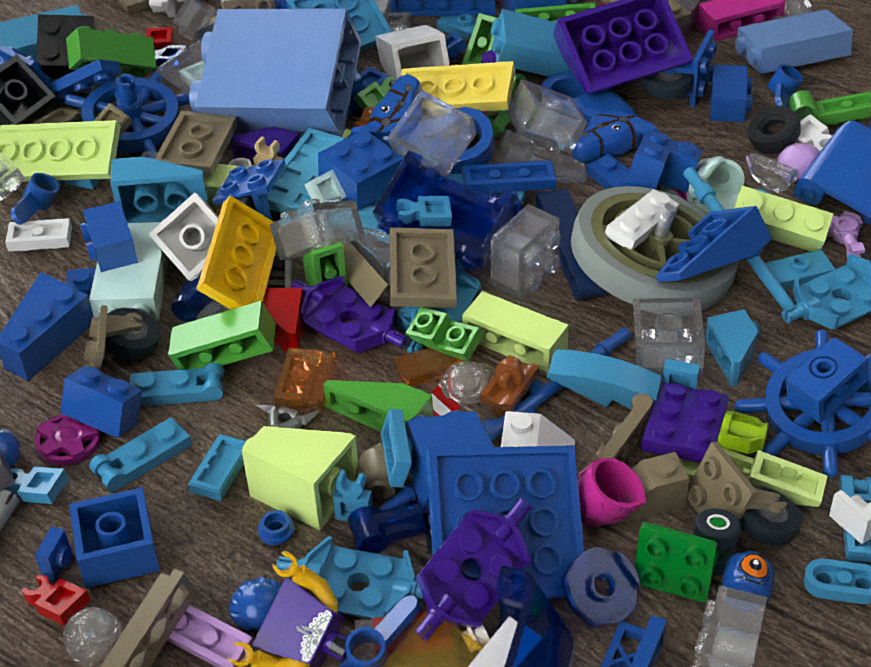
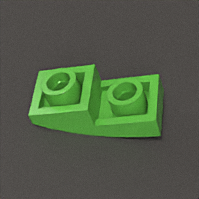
[405,307,483,362]

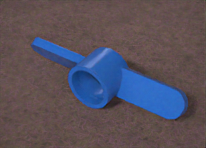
[768,64,804,108]
[10,173,65,225]
[339,596,421,667]

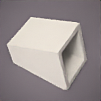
[375,25,450,85]

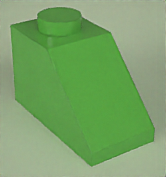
[462,13,498,65]
[302,242,347,287]

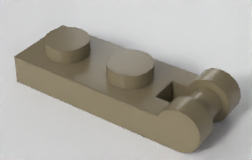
[594,394,653,463]

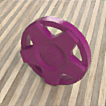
[34,414,101,466]

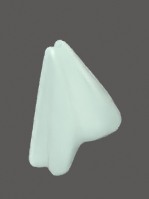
[688,156,745,213]

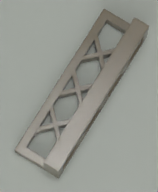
[100,568,197,667]

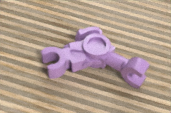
[827,211,865,259]

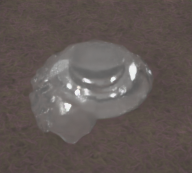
[440,360,493,405]
[63,607,122,666]

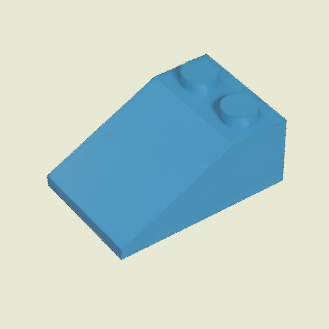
[110,157,209,223]

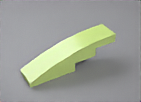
[679,448,828,507]

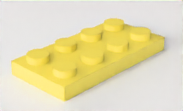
[400,61,515,115]

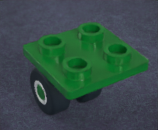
[633,508,741,603]

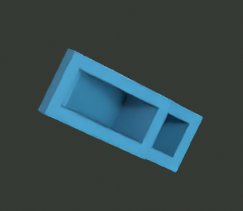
[547,349,661,409]

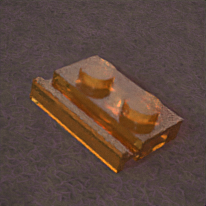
[274,348,337,410]

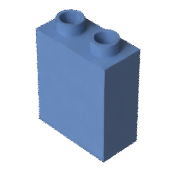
[189,9,362,138]

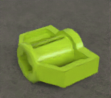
[717,410,769,454]

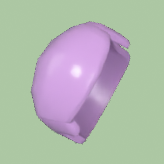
[777,143,820,182]

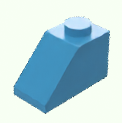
[705,309,760,386]

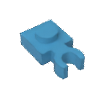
[396,196,452,227]
[3,466,69,504]
[333,470,374,525]

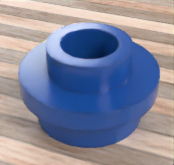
[258,510,295,545]

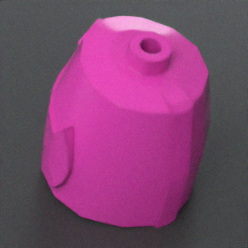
[577,458,646,528]

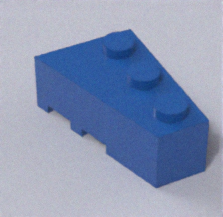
[0,272,94,381]

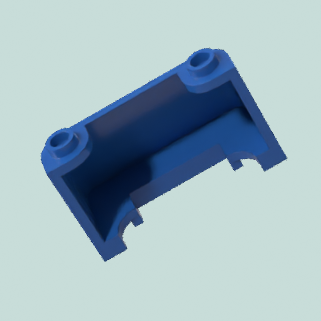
[793,121,871,219]

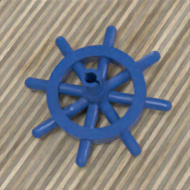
[65,69,190,159]

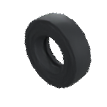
[748,106,801,153]

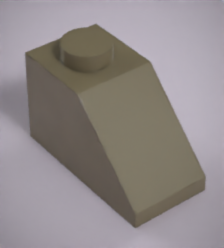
[617,452,689,524]

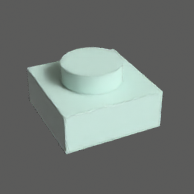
[304,170,347,212]

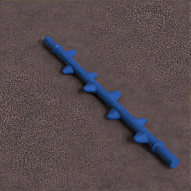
[377,327,631,520]

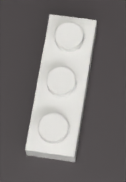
[605,189,680,250]

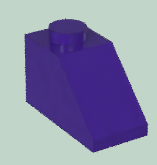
[231,126,299,166]

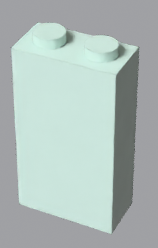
[89,222,169,321]

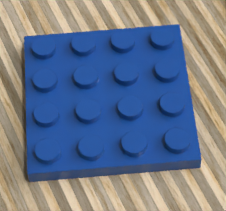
[426,445,588,601]

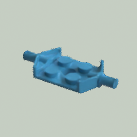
[781,254,871,329]
[396,255,481,358]
[276,536,424,620]

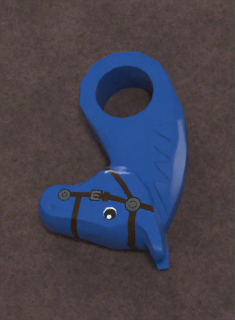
[541,72,658,164]
[351,74,495,174]

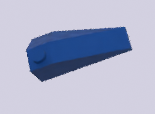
[656,206,772,282]

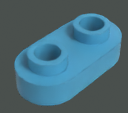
[803,559,871,604]

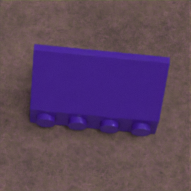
[553,0,693,95]

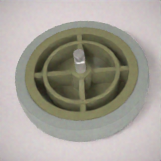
[571,186,739,314]

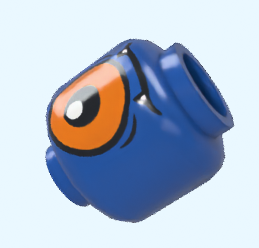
[721,551,775,610]

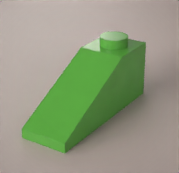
[323,380,433,432]

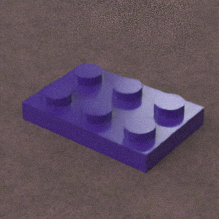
[641,382,729,463]

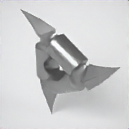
[256,405,321,429]

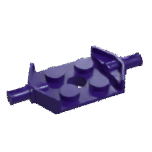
[291,276,409,353]
[414,498,532,642]

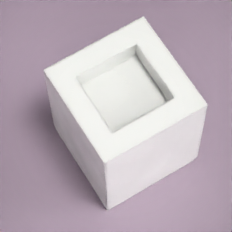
[829,490,871,544]

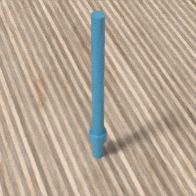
[683,167,795,310]

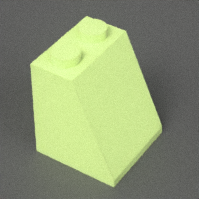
[242,426,359,531]

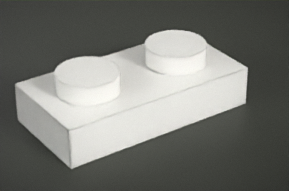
[5,218,72,252]

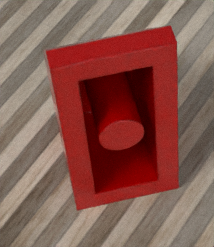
[263,288,304,356]

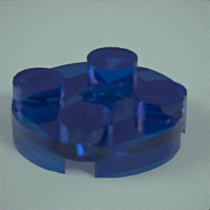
[561,547,640,627]

